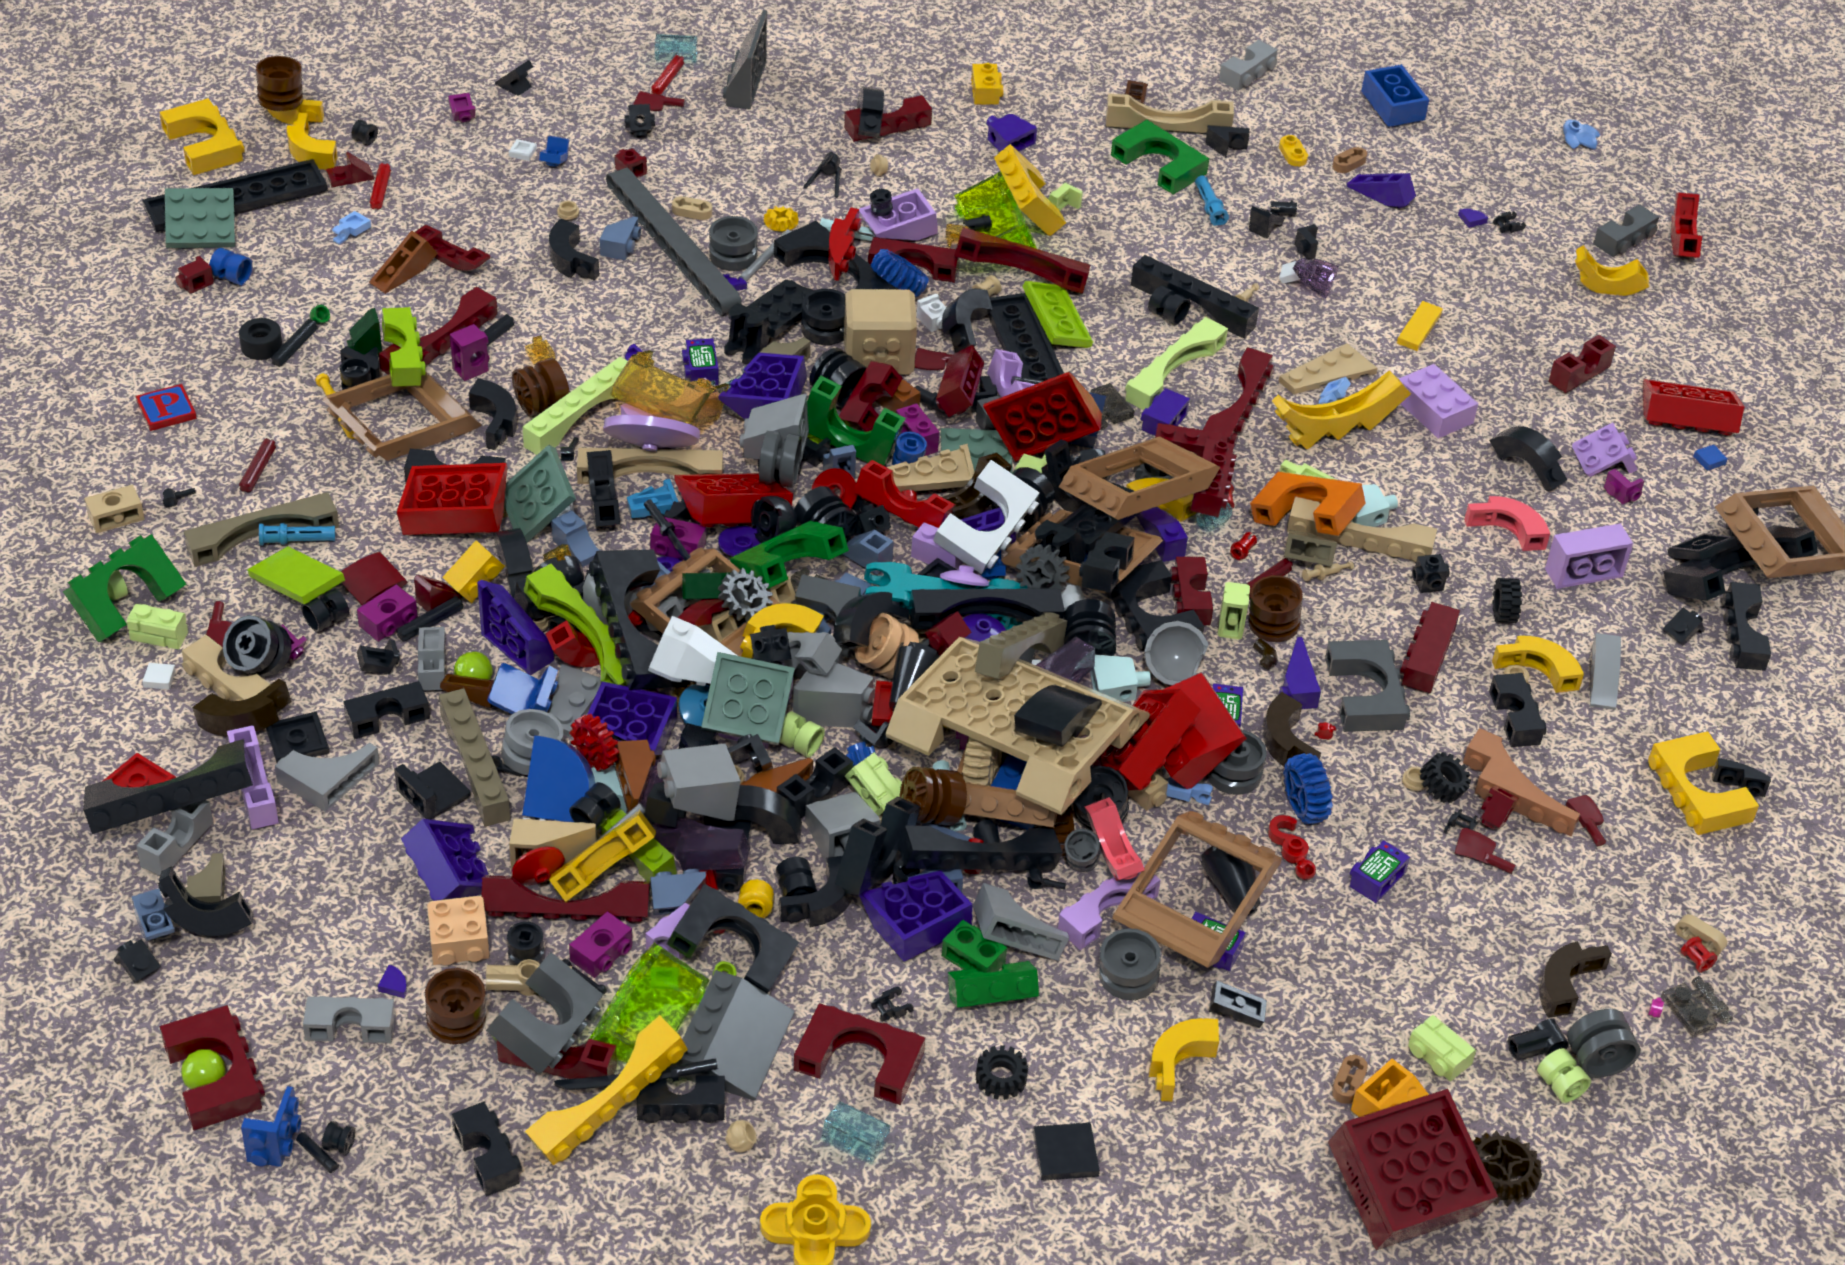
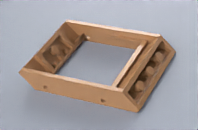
[322,371,482,461]
[1059,437,1220,520]
[1715,485,1845,579]
[1001,509,1163,593]
[630,548,781,659]
[957,738,1058,827]
[1112,811,1282,968]

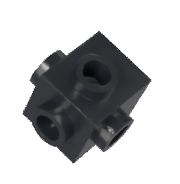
[624,104,655,137]
[854,503,892,536]
[1412,554,1450,593]
[750,625,792,663]

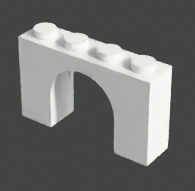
[933,460,1039,574]

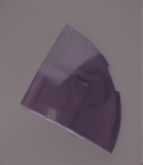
[1293,258,1339,299]

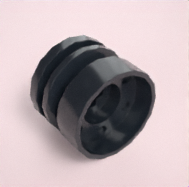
[809,347,867,409]
[991,467,1055,532]
[794,486,858,542]
[1063,599,1117,665]
[1073,765,1129,832]

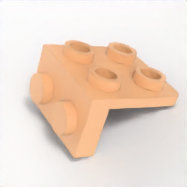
[427,896,489,965]

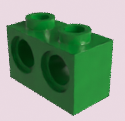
[941,920,1007,972]

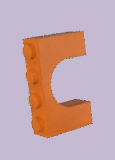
[1250,472,1366,536]

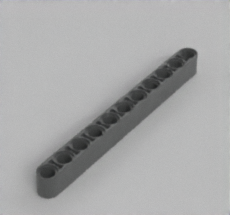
[606,168,742,316]

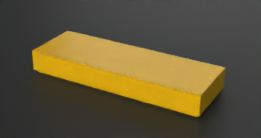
[1397,301,1443,351]

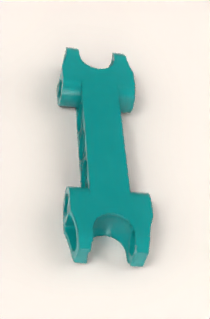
[864,562,1028,630]

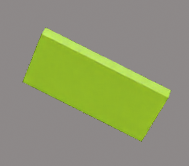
[1022,281,1093,348]
[247,546,345,604]

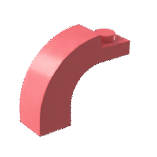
[1464,496,1550,551]
[1085,797,1145,881]

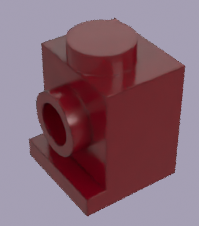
[614,148,647,178]
[175,256,214,294]
[1481,785,1519,829]

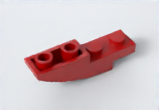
[829,207,862,281]

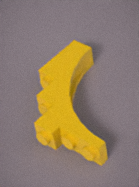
[1271,370,1411,449]

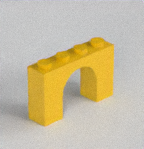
[159,98,245,175]
[994,144,1066,236]
[1648,731,1759,835]

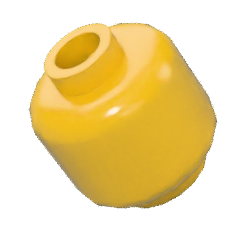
[738,879,774,918]

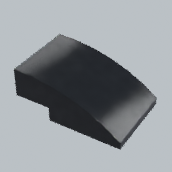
[1014,685,1102,747]

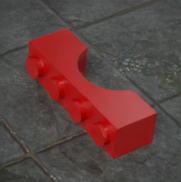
[853,460,955,528]

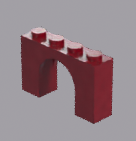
[793,1003,926,1105]
[159,1005,265,1131]

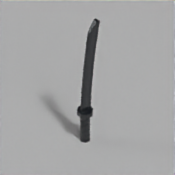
[644,499,690,561]
[554,1058,718,1090]

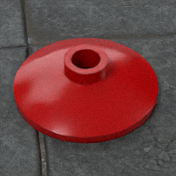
[811,468,858,509]
[511,847,565,885]

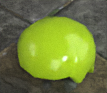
[453,651,493,680]
[181,1049,226,1089]

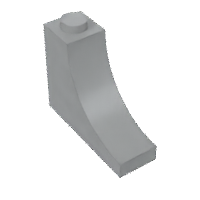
[275,742,379,812]
[972,883,1069,961]

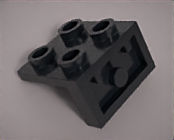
[727,734,773,773]
[394,762,471,820]

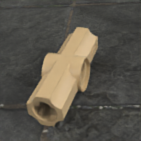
[486,959,572,996]

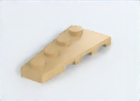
[1279,343,1378,394]
[887,444,974,492]

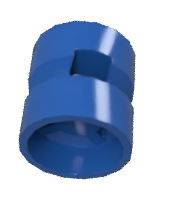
[209,248,253,285]
[892,432,927,465]

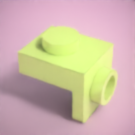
[1048,183,1083,210]

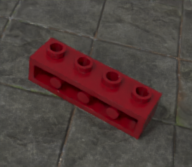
[936,345,985,417]
[1190,438,1237,517]
[1400,602,1460,693]

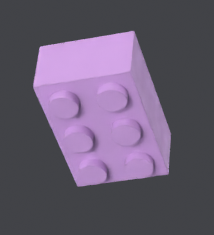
[1399,364,1478,439]
[1545,523,1633,589]

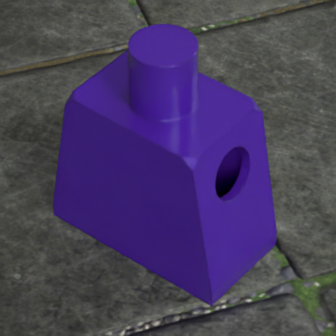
[986,114,1037,152]

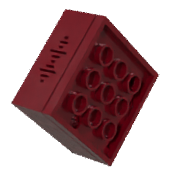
[1328,1089,1498,1250]

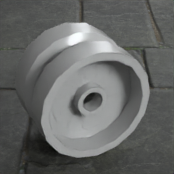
[501,709,563,775]

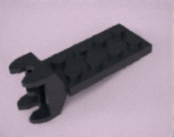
[724,279,813,363]
[1035,482,1141,564]

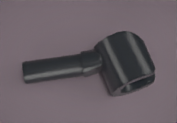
[560,437,579,461]
[163,488,196,508]
[492,755,521,777]
[1027,868,1066,890]

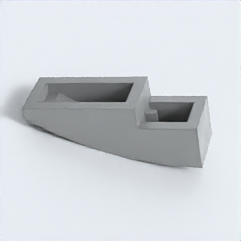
[418,627,445,691]
[1590,633,1621,710]

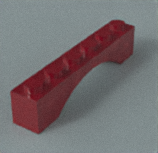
[954,227,1090,294]
[379,286,498,375]
[1203,347,1275,447]
[481,875,650,922]

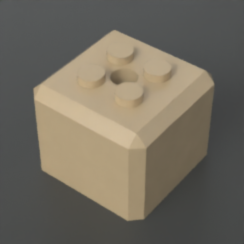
[844,289,917,375]

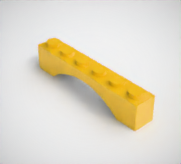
[525,1015,688,1165]

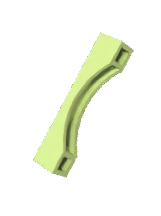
[1125,317,1228,410]
[523,357,638,455]

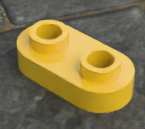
[1279,135,1308,167]

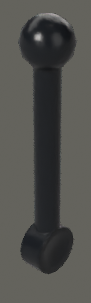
[562,958,607,995]

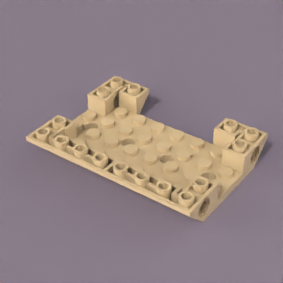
[886,637,1150,815]

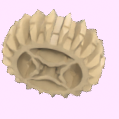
[962,737,1003,786]

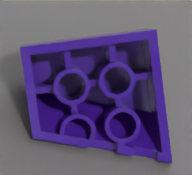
[718,353,807,419]
[477,580,554,675]
[587,681,677,755]
[401,819,489,901]
[859,870,972,962]

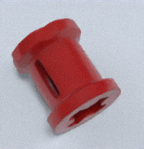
[1680,936,1718,973]

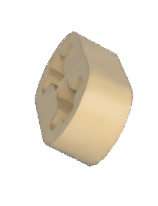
[672,196,712,220]
[1675,914,1728,956]

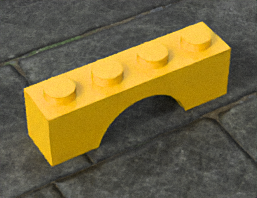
[549,810,656,902]

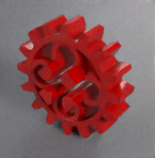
[569,714,619,771]

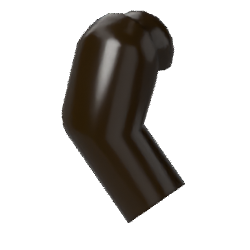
[1253,638,1278,670]

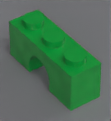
[948,961,1039,1008]

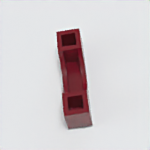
[844,95,932,142]
[868,237,960,283]
[497,1039,617,1088]

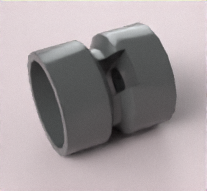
[1065,829,1100,872]

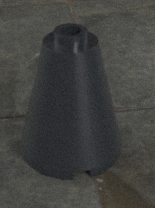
[889,642,938,712]
[1200,846,1261,916]

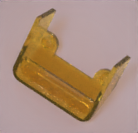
[610,350,729,427]

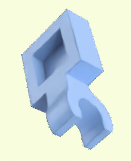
[332,211,371,244]
[1319,377,1351,404]
[1166,776,1213,805]

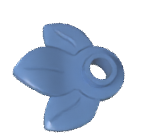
[1563,119,1600,150]

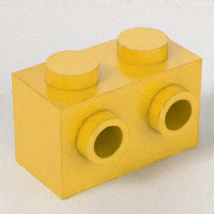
[971,63,1004,105]
[442,540,505,603]

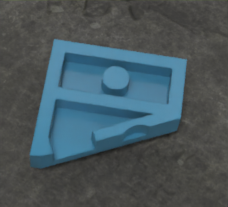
[627,479,678,518]

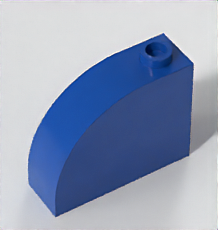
[522,735,595,822]

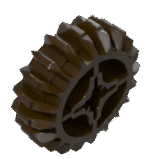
[1473,1130,1542,1207]

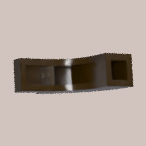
[942,453,1012,520]
[192,679,292,736]
[1263,692,1321,767]
[1539,941,1612,1018]

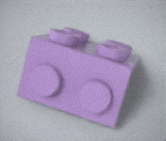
[1572,423,1638,477]

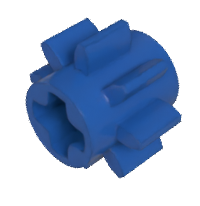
[846,742,877,767]

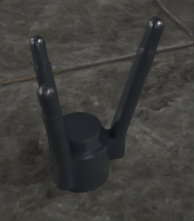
[803,152,842,198]

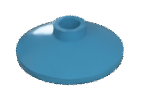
[678,684,710,726]

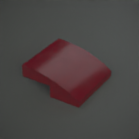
[341,551,408,606]

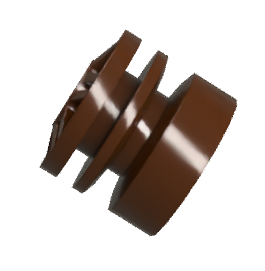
[256,56,303,111]
[512,357,570,417]
[1249,575,1303,642]
[899,767,967,826]
[425,968,486,1045]

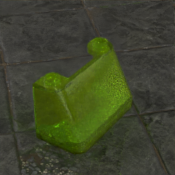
[954,171,1037,249]
[589,942,710,1063]

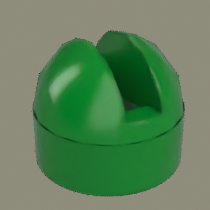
[309,305,330,324]

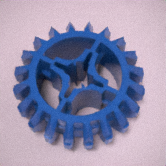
[871,249,929,297]
[1283,753,1333,825]

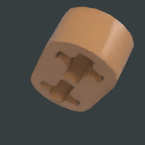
[1332,147,1368,173]
[1332,1055,1368,1104]

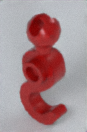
[1268,815,1316,880]

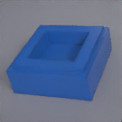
[1693,444,1728,471]

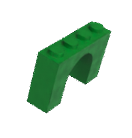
[1111,119,1209,195]
[807,376,906,466]
[730,521,849,589]
[63,534,187,642]

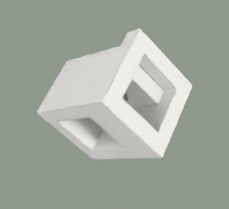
[917,293,946,332]

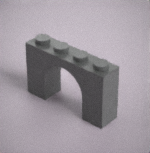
[793,574,861,679]
[1325,640,1410,732]
[486,952,603,1074]

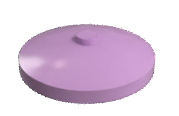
[603,415,700,451]

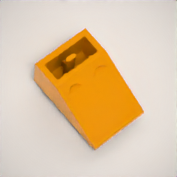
[1351,1059,1429,1117]

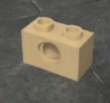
[84,484,145,533]

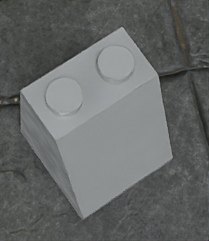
[740,394,809,462]
[793,662,875,728]
[657,744,741,821]
[805,792,880,863]

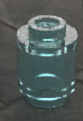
[1196,502,1232,531]

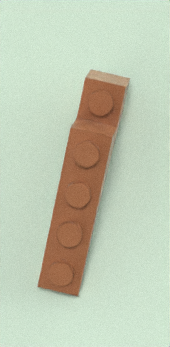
[1463,728,1580,836]

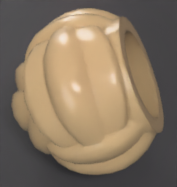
[725,1120,757,1152]

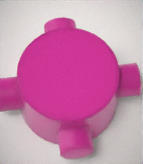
[1648,997,1664,1018]

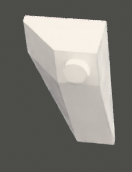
[648,616,738,686]

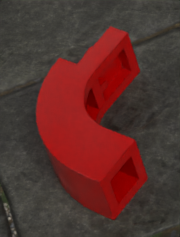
[1671,192,1702,258]
[545,616,636,667]

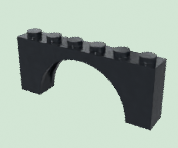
[774,221,900,290]
[1663,525,1818,601]
[589,549,690,690]
[83,739,253,834]

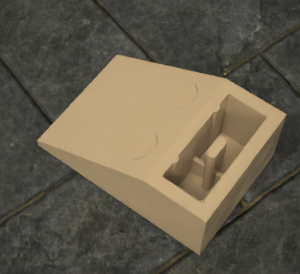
[509,819,596,876]

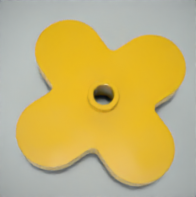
[760,1174,871,1265]

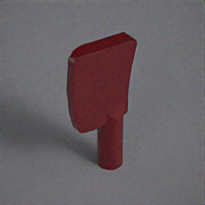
[633,91,685,111]
[914,348,953,371]
[206,601,232,647]
[1565,795,1606,847]
[1455,828,1516,874]

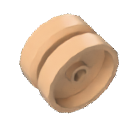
[855,613,919,679]

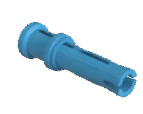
[1195,175,1229,226]
[259,523,335,546]

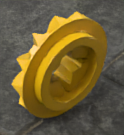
[764,206,799,231]

